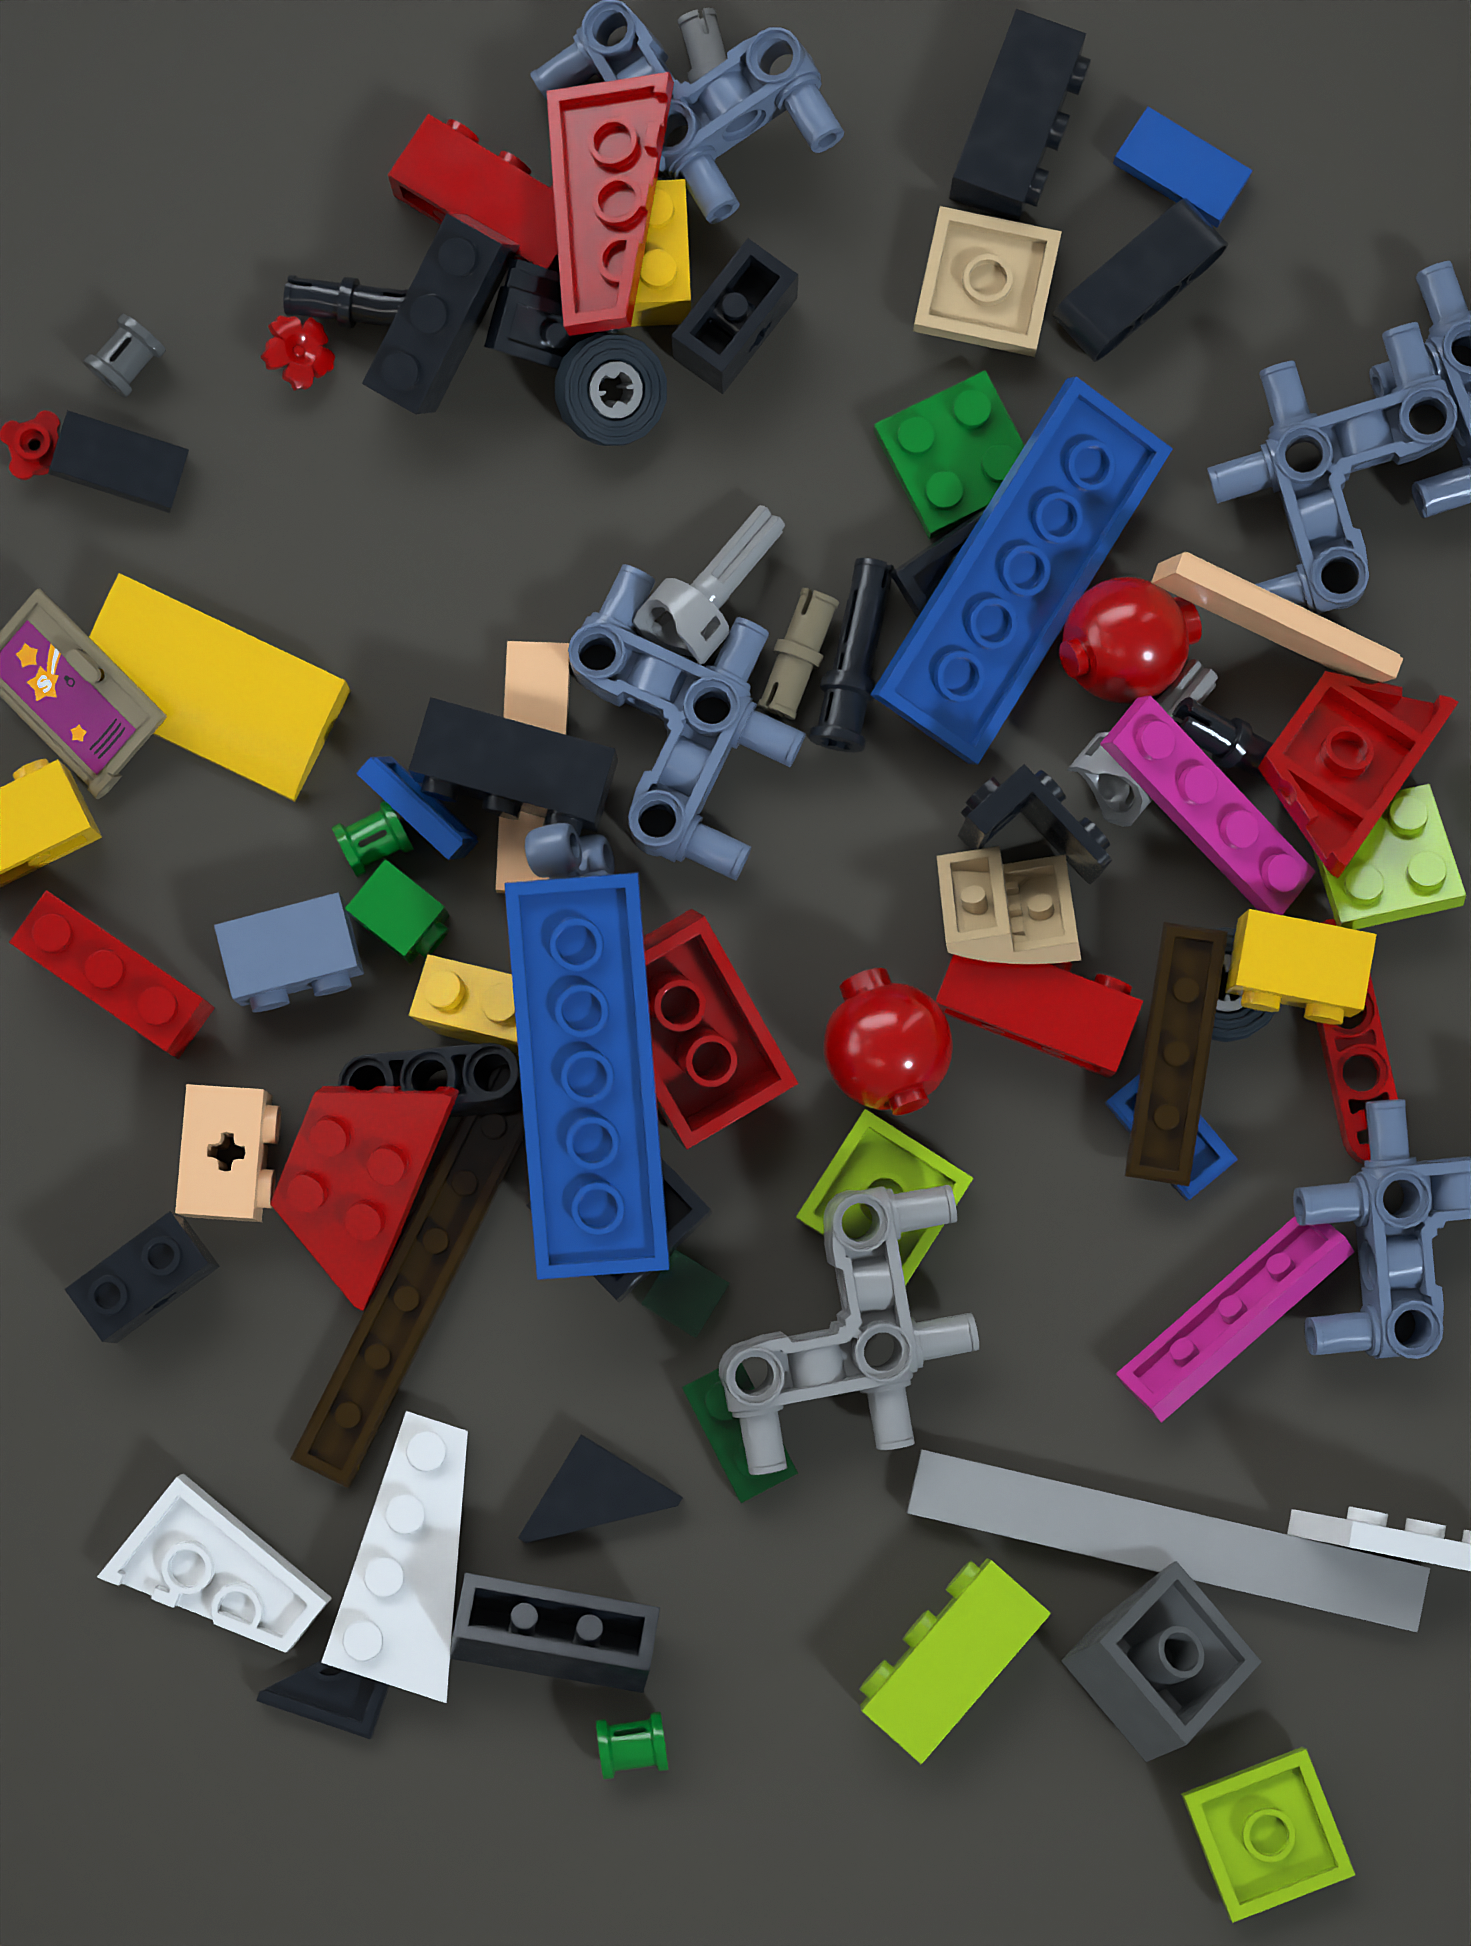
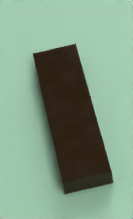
[1124,922,1228,1187]

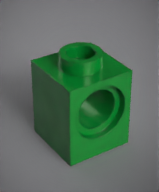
[345,859,450,964]

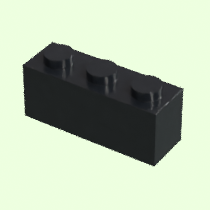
[949,9,1091,222]
[362,213,520,415]
[409,697,618,837]
[450,1573,660,1693]

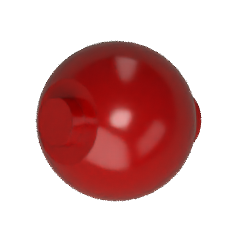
[1059,577,1202,704]
[824,968,953,1115]

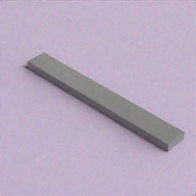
[907,1449,1430,1632]

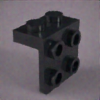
[958,764,1112,884]

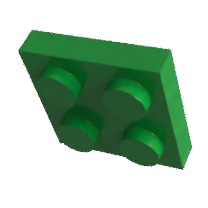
[873,370,1025,539]

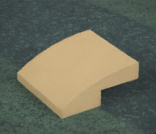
[937,846,1081,964]

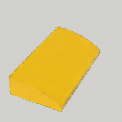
[89,573,351,802]

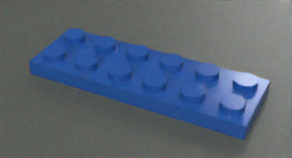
[870,376,1173,765]
[504,872,670,1280]

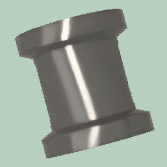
[83,313,166,398]

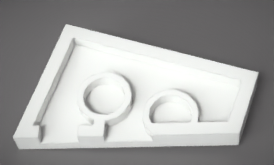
[97,1473,332,1653]
[1287,1506,1471,1571]

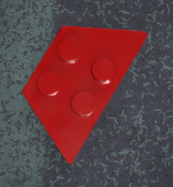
[1258,671,1459,878]
[270,1086,459,1311]

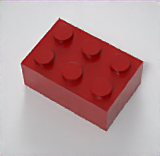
[644,908,799,1149]

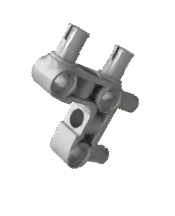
[719,1185,979,1475]

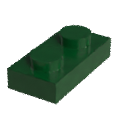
[682,1362,798,1503]

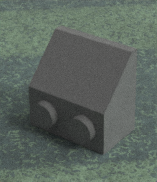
[1061,1561,1261,1762]

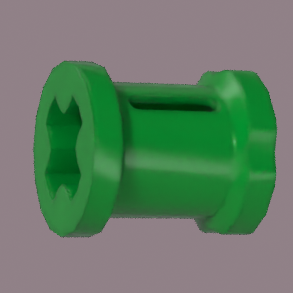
[332,800,414,878]
[596,1712,669,1780]

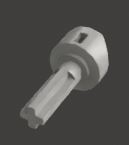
[633,505,785,665]
[1067,659,1218,827]

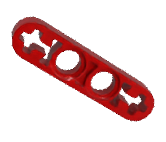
[1316,919,1398,1164]

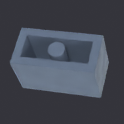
[214,892,364,1012]

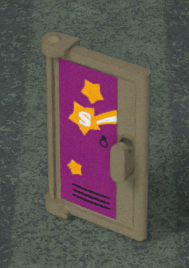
[0,588,167,799]

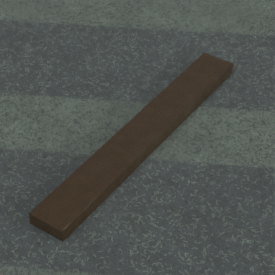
[290,1053,525,1488]

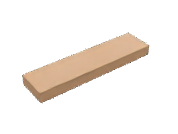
[1151,552,1403,684]
[496,641,570,893]

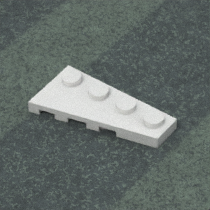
[321,1411,468,1703]

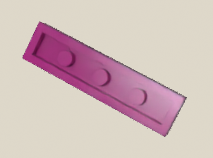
[1100,695,1316,915]
[1116,1216,1354,1423]

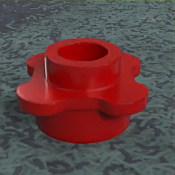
[0,410,61,480]

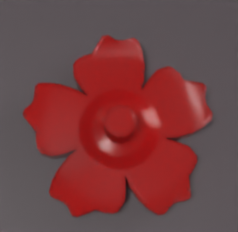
[261,315,335,391]

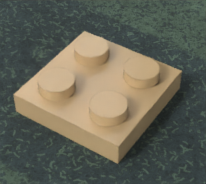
[913,206,1062,357]

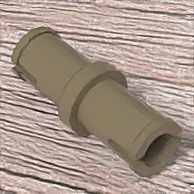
[757,588,840,720]

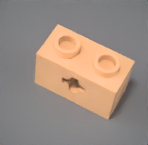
[175,1084,281,1222]

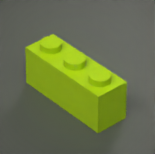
[859,1558,1051,1764]

